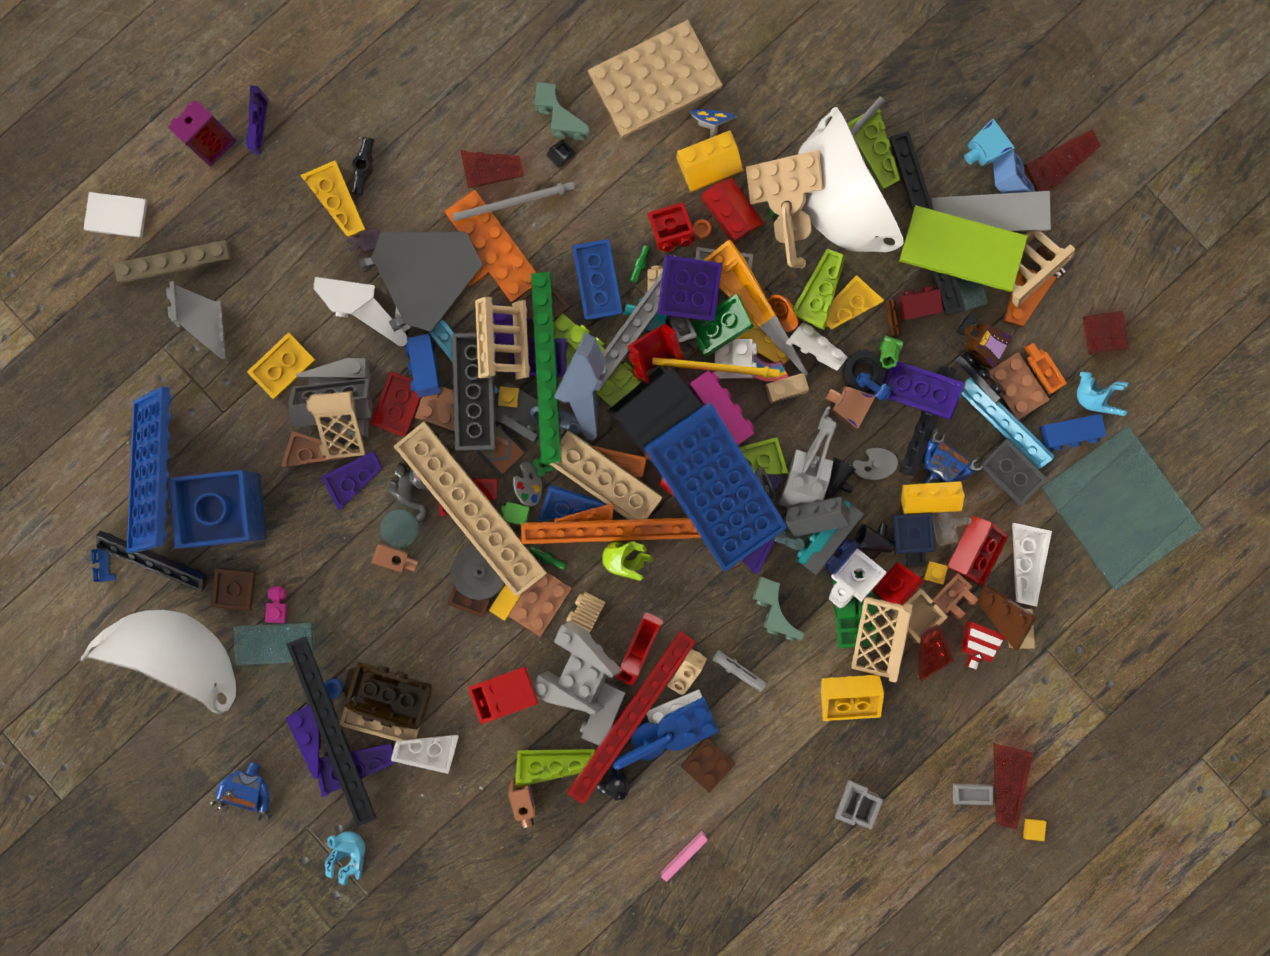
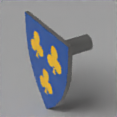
[690,109,737,138]

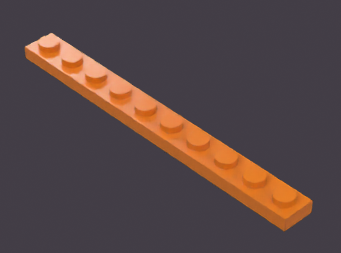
[521,518,701,544]

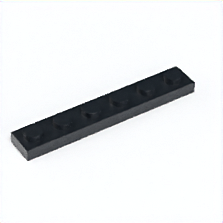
[899,366,956,476]
[96,530,207,592]

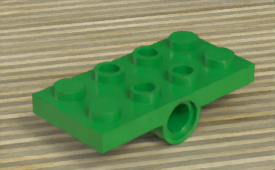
[831,571,877,648]

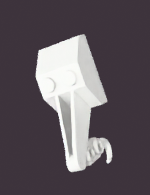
[314,277,411,346]

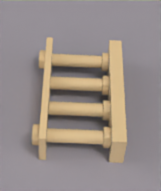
[1012,231,1076,307]
[475,297,530,380]

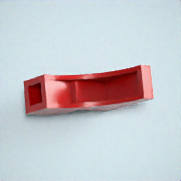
[615,612,663,686]

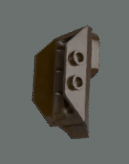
[343,662,432,730]

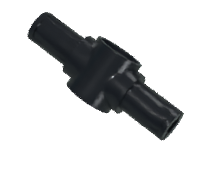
[351,137,375,196]

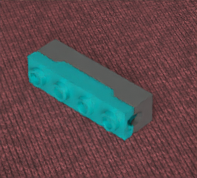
[796,500,864,575]

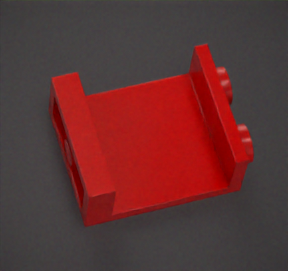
[627,323,684,384]

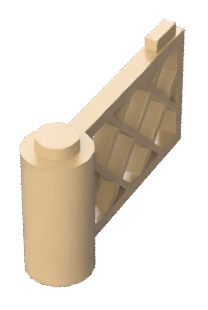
[307,392,365,459]

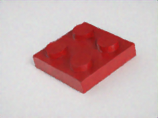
[873,562,924,605]

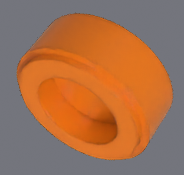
[693,219,712,239]

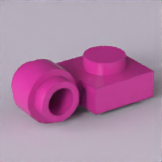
[265,586,288,623]

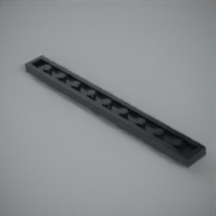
[889,131,965,316]
[286,636,377,827]

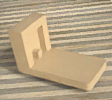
[667,648,707,696]

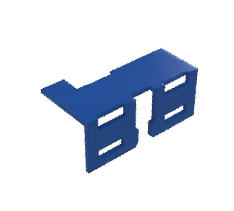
[91,549,115,582]

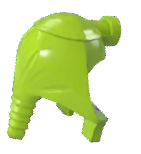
[602,541,654,581]

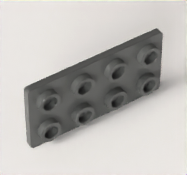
[495,382,566,447]

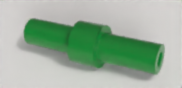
[630,245,651,283]
[530,546,567,570]

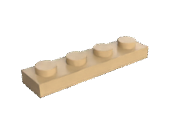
[340,707,421,741]

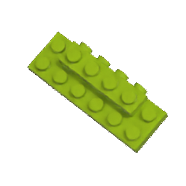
[554,313,641,407]

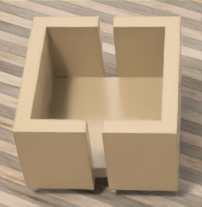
[888,588,948,644]

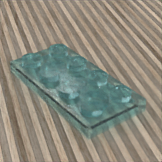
[233,622,314,665]

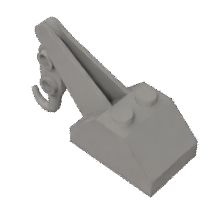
[778,406,836,508]

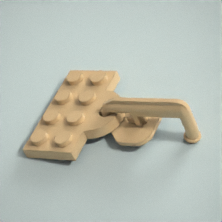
[746,150,824,269]

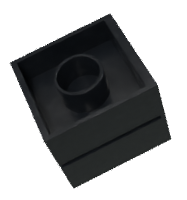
[607,366,703,462]

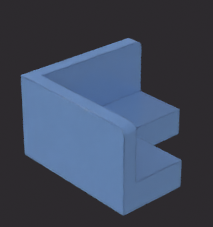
[993,150,1035,194]

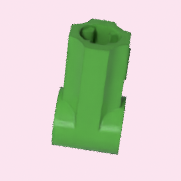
[879,335,903,369]

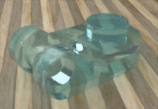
[772,531,804,550]

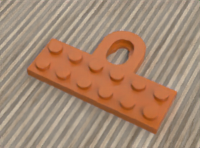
[444,190,537,303]

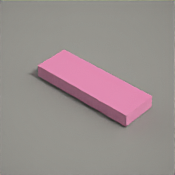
[661,831,708,881]

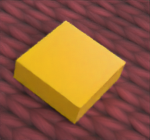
[1023,818,1046,841]

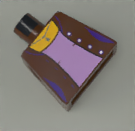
[965,324,1013,368]

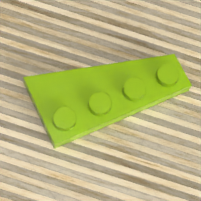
[793,248,845,330]
[515,749,595,788]

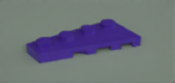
[318,743,395,797]

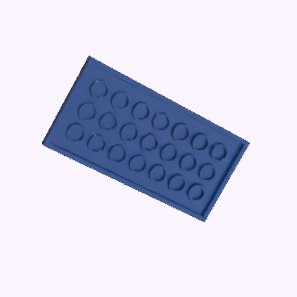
[127,387,172,553]
[644,402,787,572]

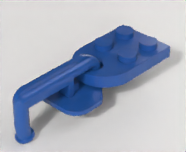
[612,697,719,769]

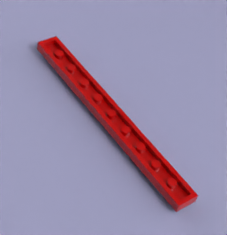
[567,631,696,805]

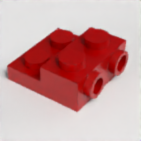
[647,202,695,252]

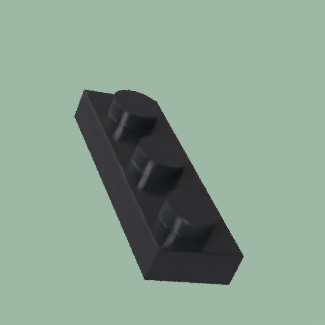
[956,352,1006,403]

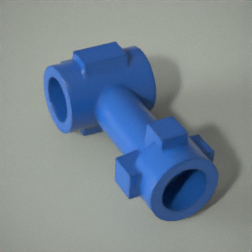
[856,372,892,401]

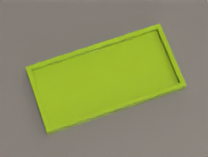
[899,205,1028,292]

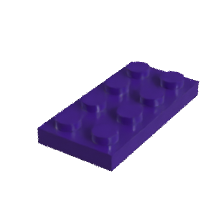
[883,361,965,420]

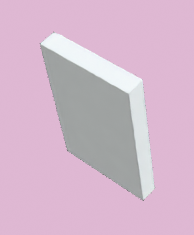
[84,192,148,238]

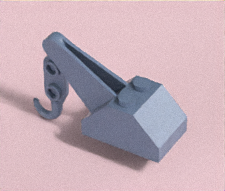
[529,333,606,441]

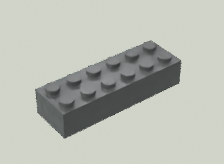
[452,333,497,452]

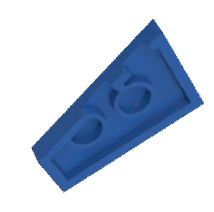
[538,484,605,521]

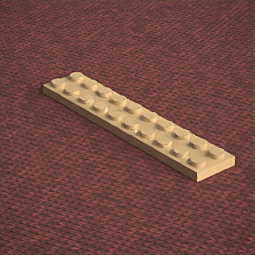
[394,422,547,597]

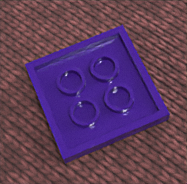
[657,255,722,321]

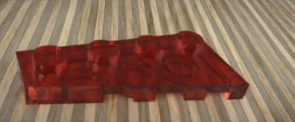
[1024,129,1100,192]
[993,743,1033,829]

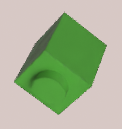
[500,502,531,525]

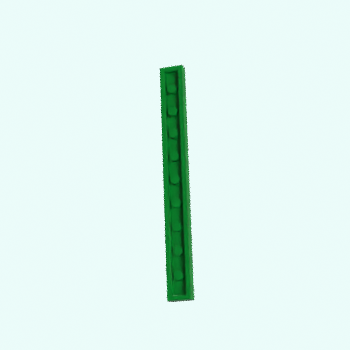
[531,272,562,464]

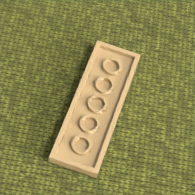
[550,430,663,520]

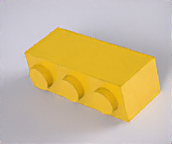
[901,481,965,515]

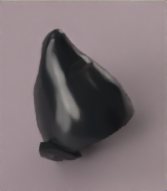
[596,765,629,801]

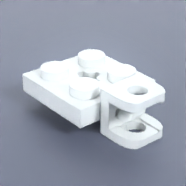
[829,548,887,608]

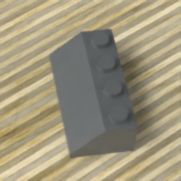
[288,378,373,427]

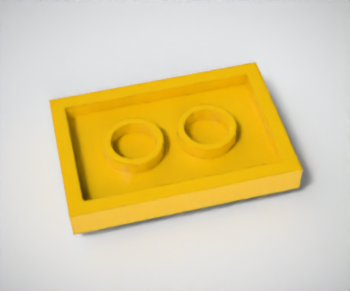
[247,332,316,400]

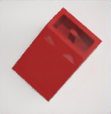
[468,666,539,724]

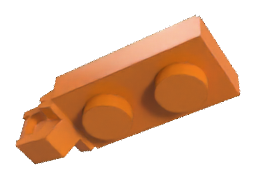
[1024,343,1067,394]

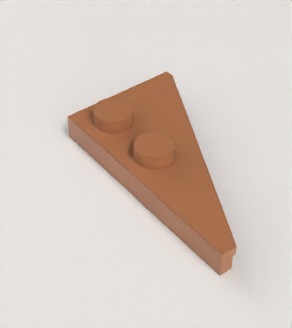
[281,431,355,467]

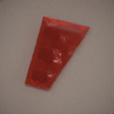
[460,150,524,188]
[918,624,954,681]

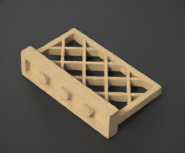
[851,597,913,683]

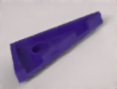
[285,704,321,779]

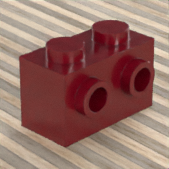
[898,286,943,320]

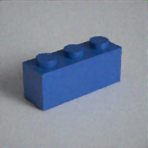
[405,334,442,398]
[1039,414,1107,451]

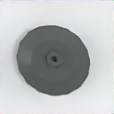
[451,545,505,600]

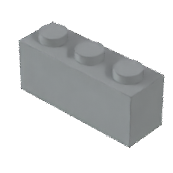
[580,682,625,745]

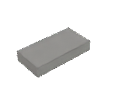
[953,784,994,805]

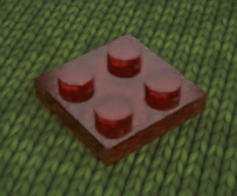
[1083,311,1129,354]

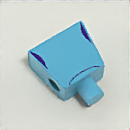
[964,119,1015,166]

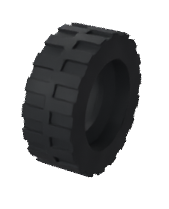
[842,350,886,393]

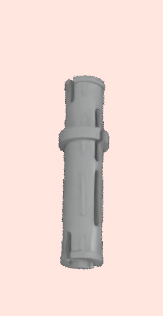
[712,650,767,692]

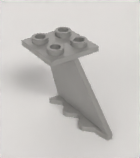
[166,281,226,360]

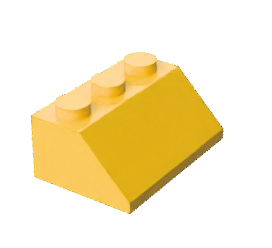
[677,130,743,192]
[821,675,884,721]

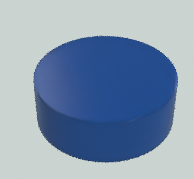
[325,678,343,698]

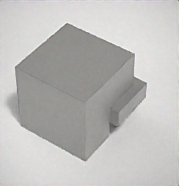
[835,780,883,830]

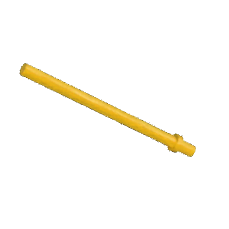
[652,357,780,378]

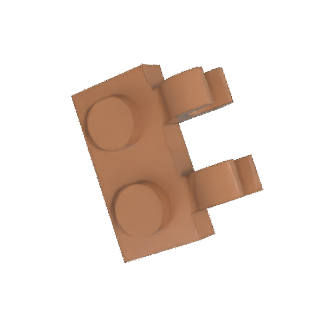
[932,573,978,619]

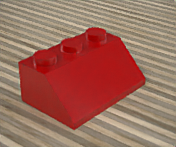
[701,178,764,245]
[947,516,1009,586]

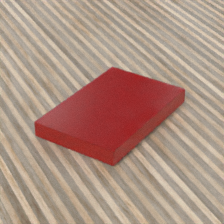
[370,371,422,437]

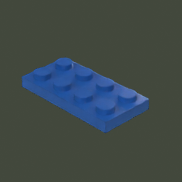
[572,239,623,321]

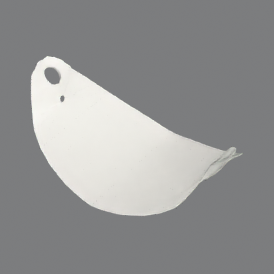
[798,107,904,252]
[80,610,236,714]

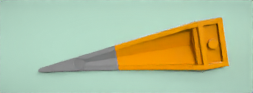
[704,240,808,375]

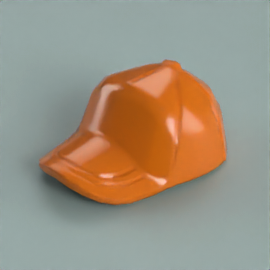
[768,295,799,332]

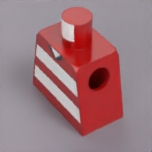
[961,621,1005,670]

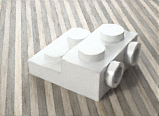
[715,339,757,379]

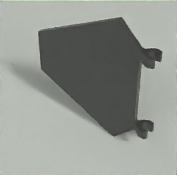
[359,232,483,332]

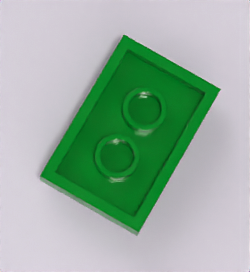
[691,293,755,357]

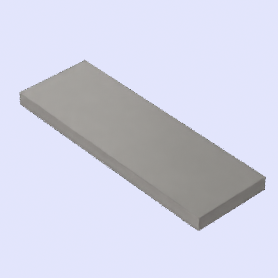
[931,191,1051,232]

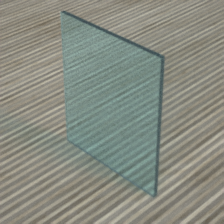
[1041,427,1202,590]

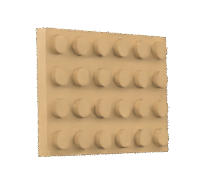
[588,20,722,138]

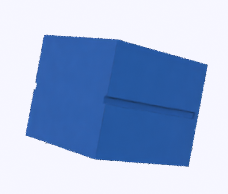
[169,470,267,548]

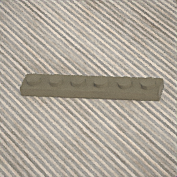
[114,240,231,283]

